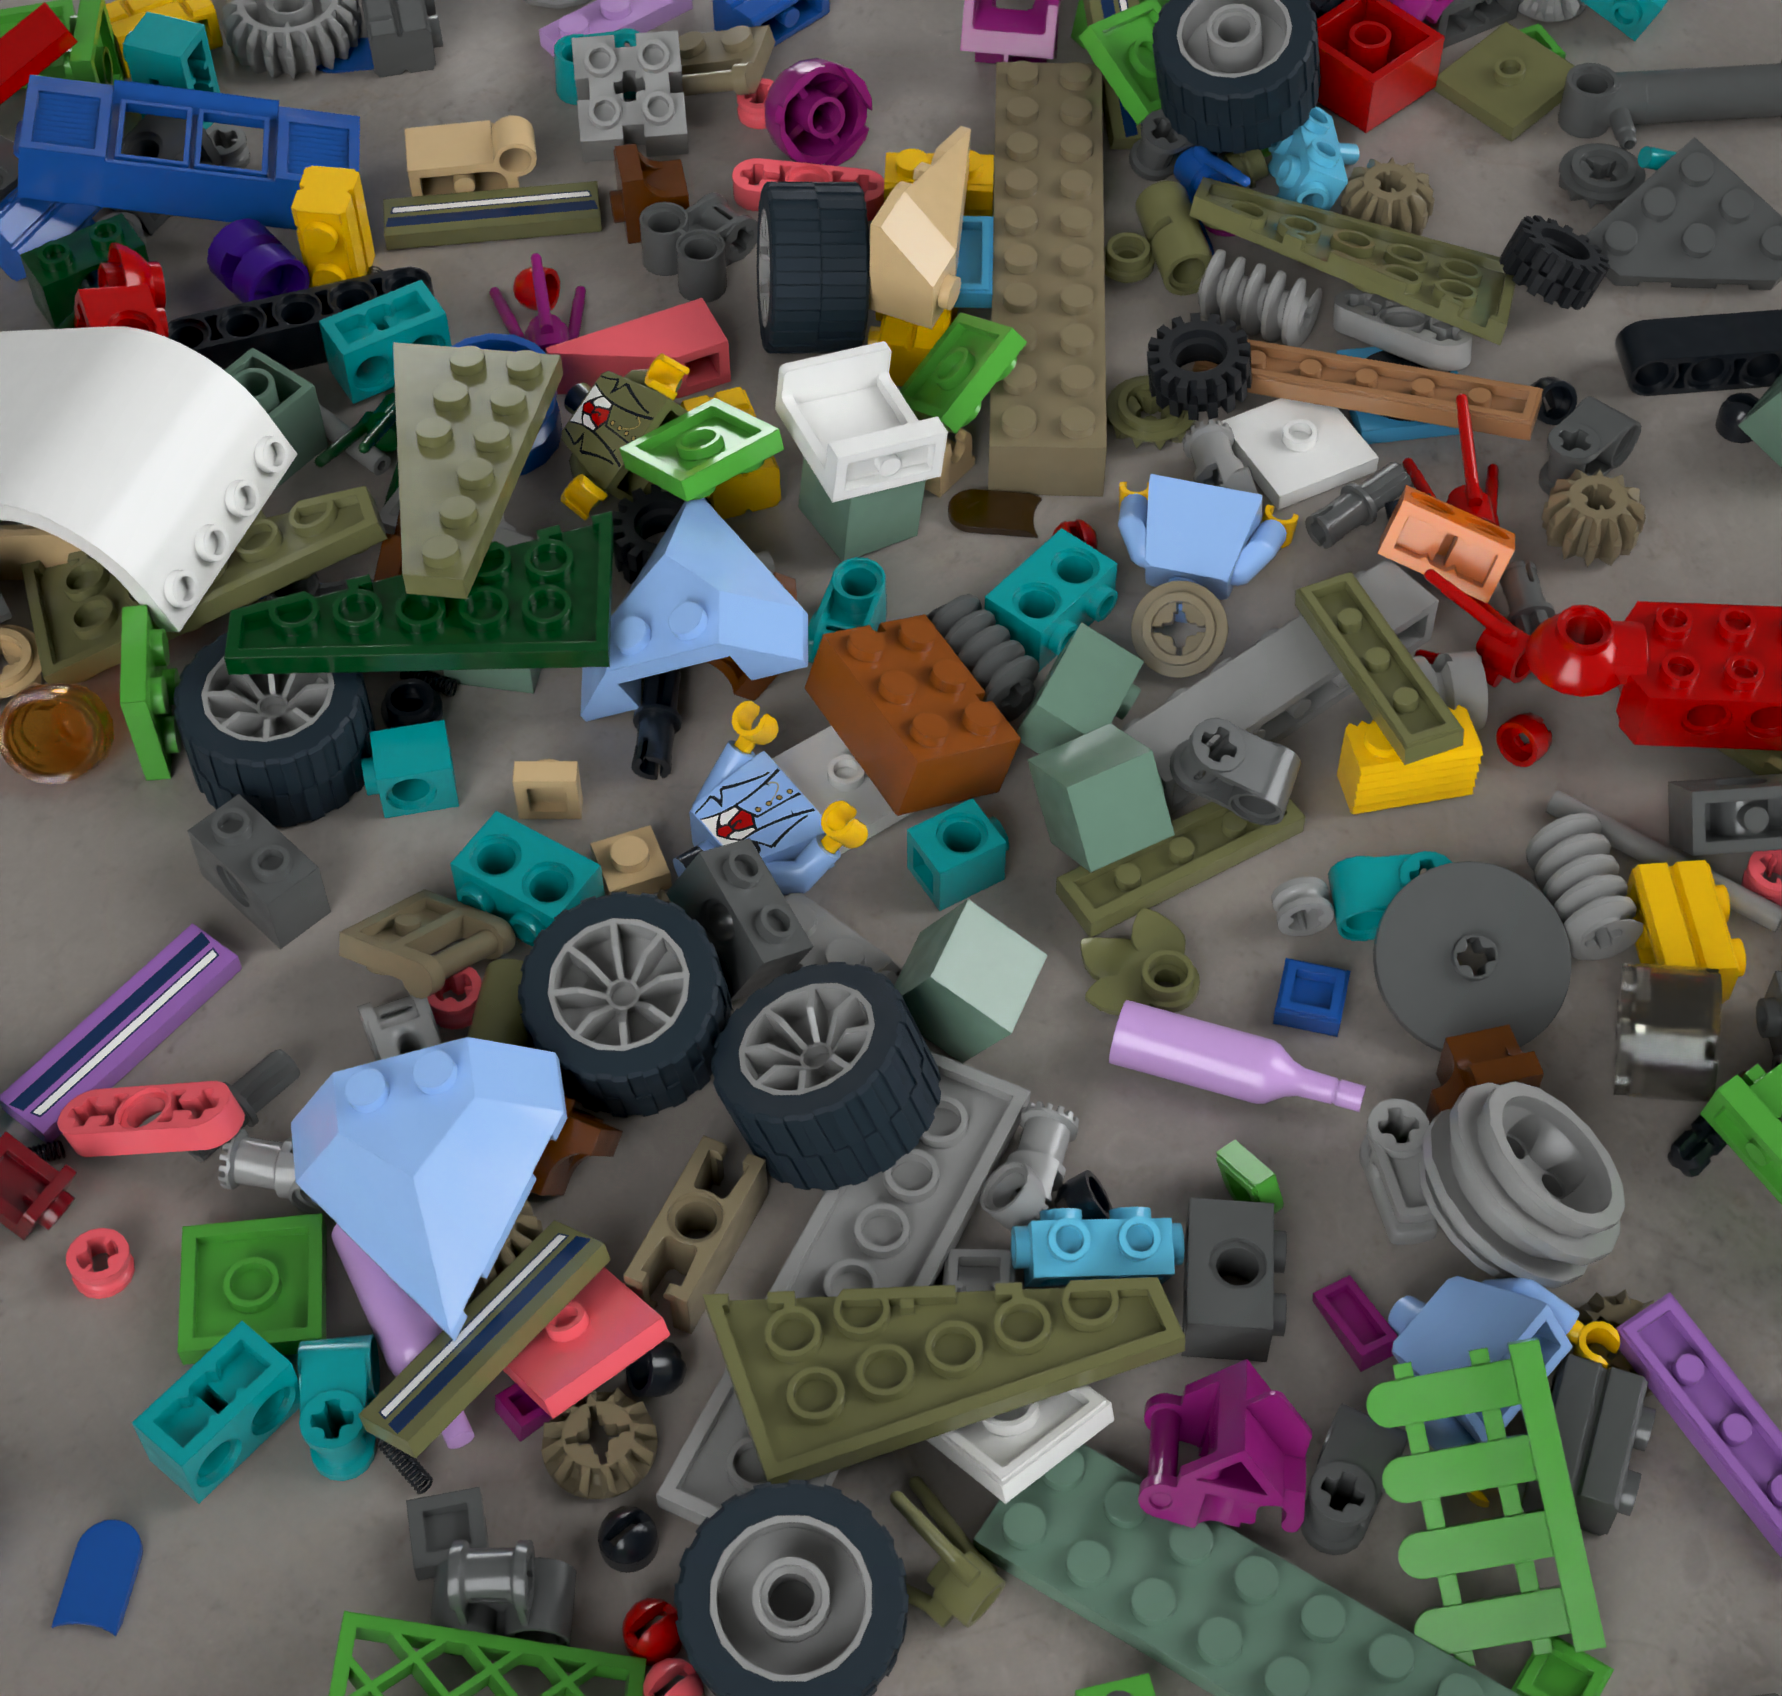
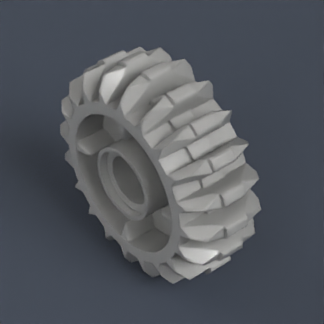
[222,0,362,80]

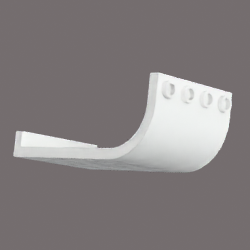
[0,326,298,632]

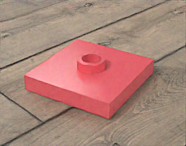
[503,1267,671,1419]

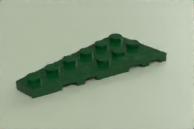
[224,511,614,675]

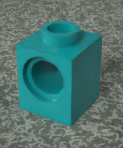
[361,720,459,818]
[907,798,1010,911]

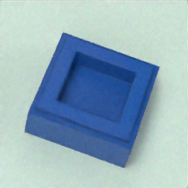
[1273,958,1351,1037]

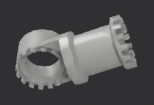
[1182,419,1263,517]
[980,1101,1079,1231]
[218,1129,332,1219]

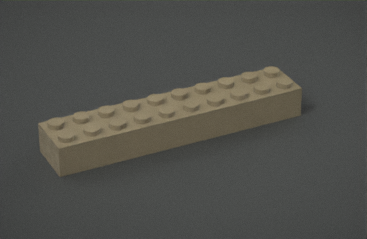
[988,61,1107,496]

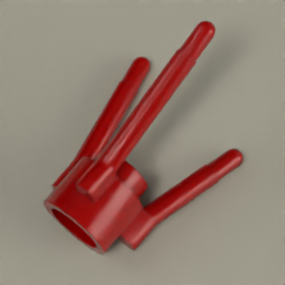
[1403,393,1500,527]
[1415,569,1531,688]

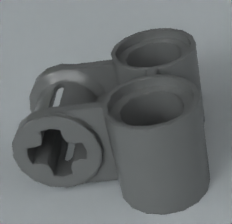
[639,192,758,303]
[429,1540,577,1656]

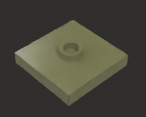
[1434,22,1575,142]

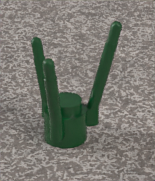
[315,392,399,506]

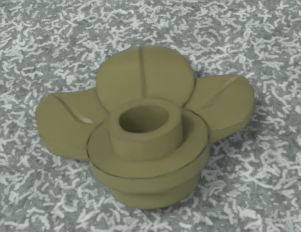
[1080,907,1200,1015]

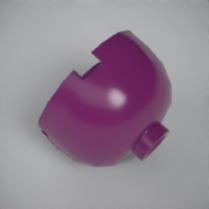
[765,58,872,166]

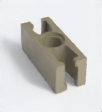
[623,1135,768,1334]

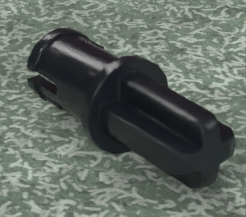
[631,669,682,780]

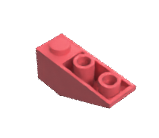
[545,298,731,398]

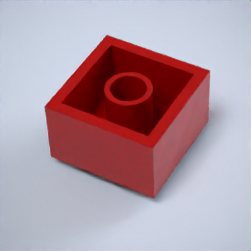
[1317,0,1445,133]

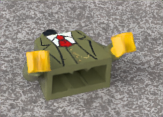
[560,353,690,521]

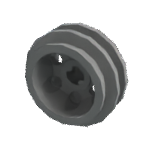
[1419,1081,1625,1289]

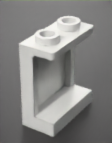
[775,341,948,503]

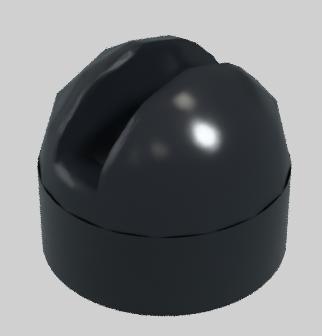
[1530,377,1577,425]
[1715,393,1759,443]
[1054,1170,1113,1220]
[626,1341,687,1397]
[598,1506,659,1573]

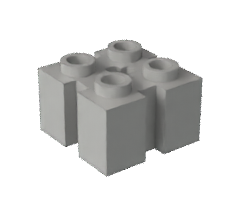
[571,30,688,162]

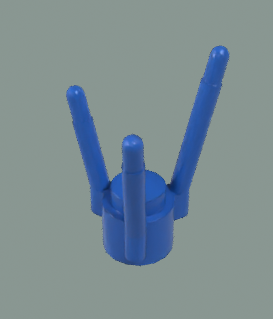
[1173,146,1251,255]

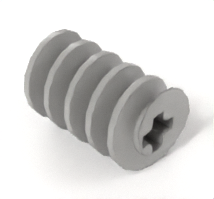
[1198,249,1322,347]
[1526,813,1643,960]

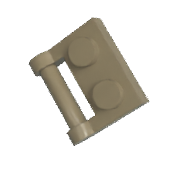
[679,25,775,96]
[339,889,516,999]

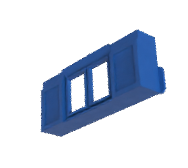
[13,75,360,230]

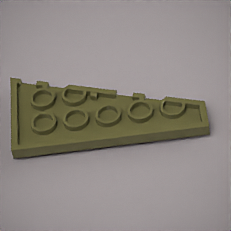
[1189,177,1516,345]
[393,342,563,599]
[21,485,388,693]
[703,1277,1185,1484]

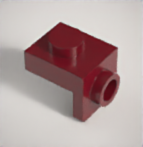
[0,1131,77,1240]

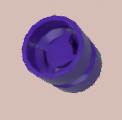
[207,218,310,303]

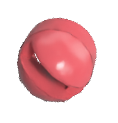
[643,1658,705,1696]

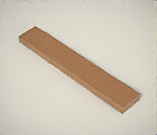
[1193,339,1543,441]

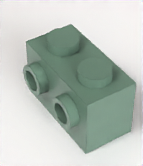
[1016,622,1144,754]

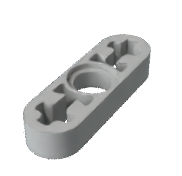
[1333,289,1473,372]

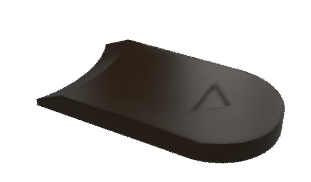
[948,489,1042,538]

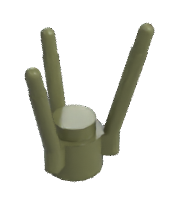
[890,1476,1006,1628]

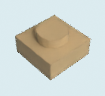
[512,759,583,819]
[590,825,672,895]

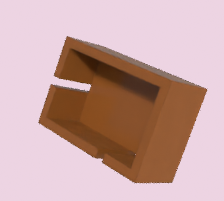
[805,614,1021,816]

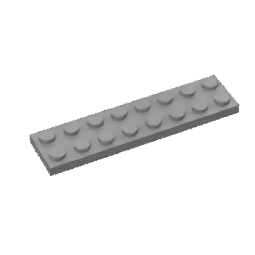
[656,1051,1031,1526]

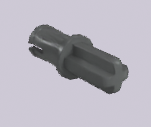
[1305,462,1411,549]
[1499,560,1555,635]
[188,1049,300,1163]

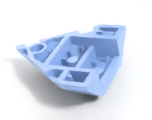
[580,498,808,722]
[291,1037,567,1342]

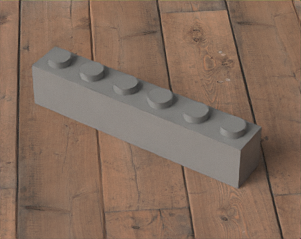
[1121,558,1439,815]

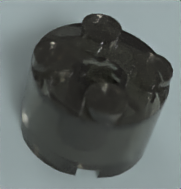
[1613,963,1722,1102]

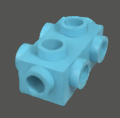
[1267,106,1360,211]
[1011,1207,1185,1287]

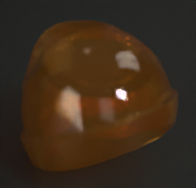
[0,683,115,784]

